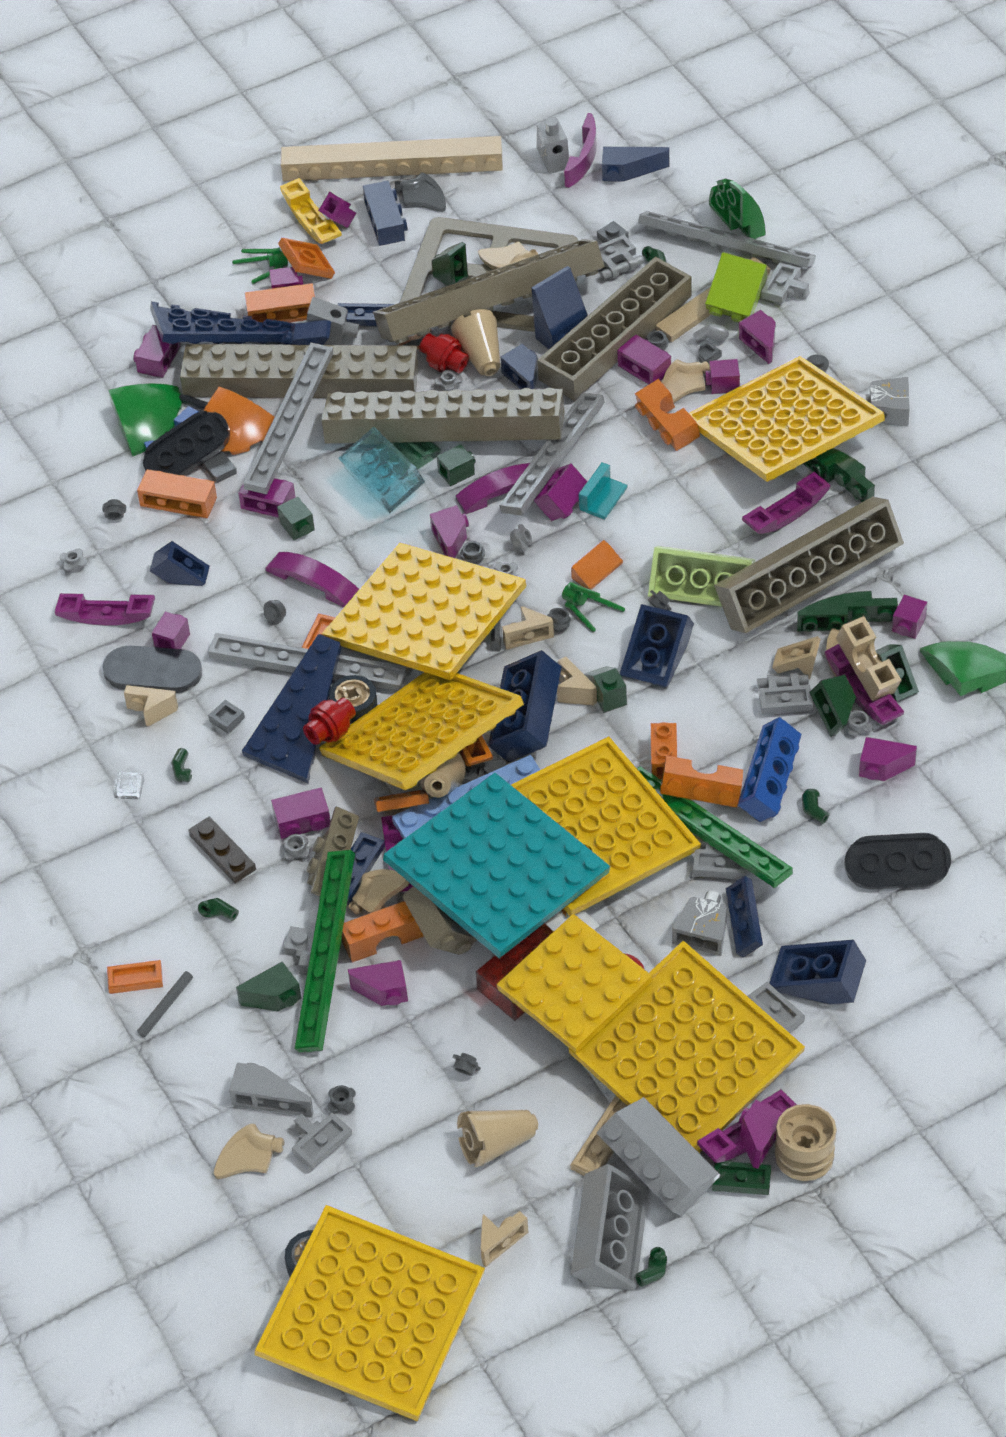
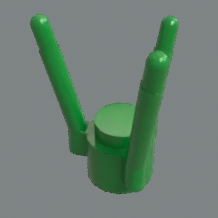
[232,247,288,284]
[562,582,625,632]

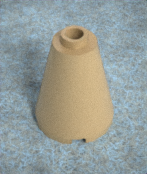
[451,309,501,376]
[418,752,465,798]
[457,1110,538,1167]

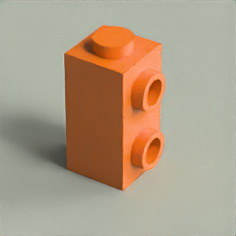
[651,722,677,780]

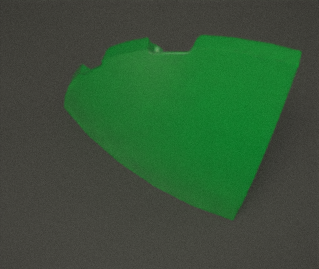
[709,178,766,239]
[108,383,182,456]
[920,641,1006,696]

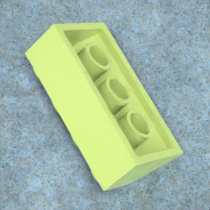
[648,546,755,607]

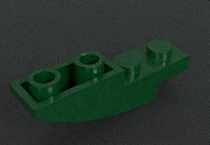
[803,448,875,502]
[797,591,898,632]

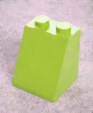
[705,252,768,323]

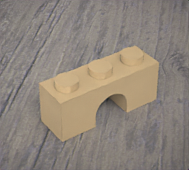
[836,616,901,702]

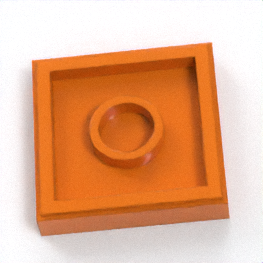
[278,238,335,279]
[374,789,429,812]

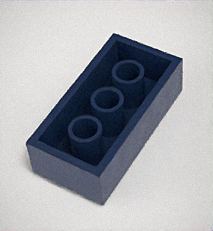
[488,650,562,762]

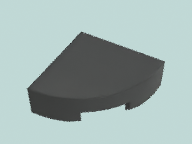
[699,339,722,364]
[490,619,502,652]

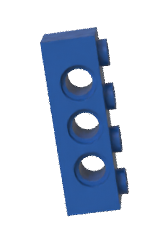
[738,717,802,822]

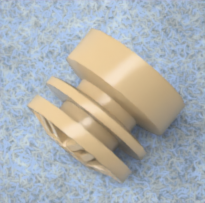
[775,1104,837,1181]

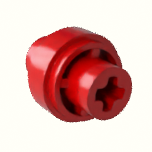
[419,333,469,374]
[303,697,356,745]

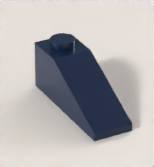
[602,146,670,181]

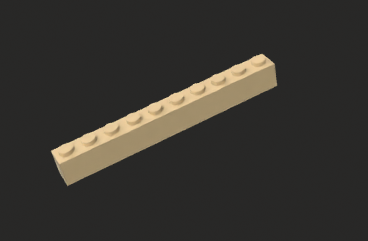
[281,136,503,181]

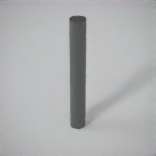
[137,971,193,1037]

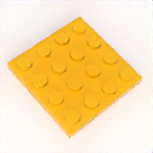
[497,914,653,1053]

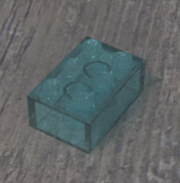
[338,427,425,514]

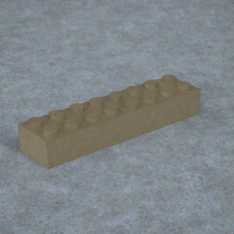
[537,257,692,401]
[714,497,904,633]

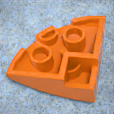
[204,386,275,455]

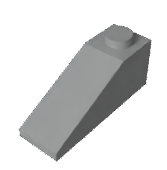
[229,1062,314,1117]

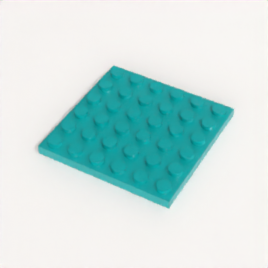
[383,773,611,958]

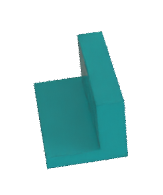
[579,462,628,520]

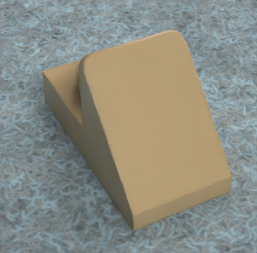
[502,607,554,650]
[772,636,821,679]
[557,656,597,705]
[124,685,178,726]
[481,1211,529,1267]

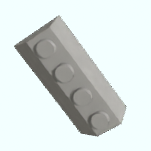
[596,1097,721,1216]
[570,1164,649,1290]

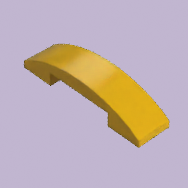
[280,178,342,244]

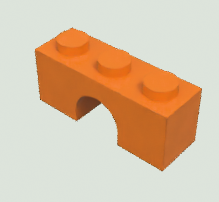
[635,379,700,451]
[660,755,743,808]
[342,901,424,963]

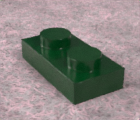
[712,1161,771,1195]

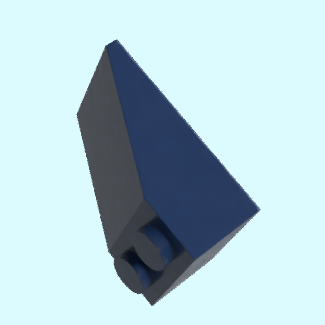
[531,266,588,349]
[620,604,694,688]
[769,939,867,1004]

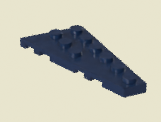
[150,301,295,344]
[242,634,341,784]

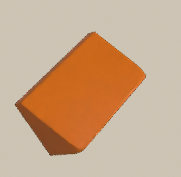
[571,540,623,590]

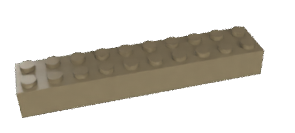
[373,239,605,344]
[180,344,419,398]
[322,388,565,444]

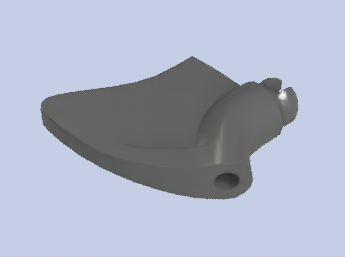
[395,172,446,212]

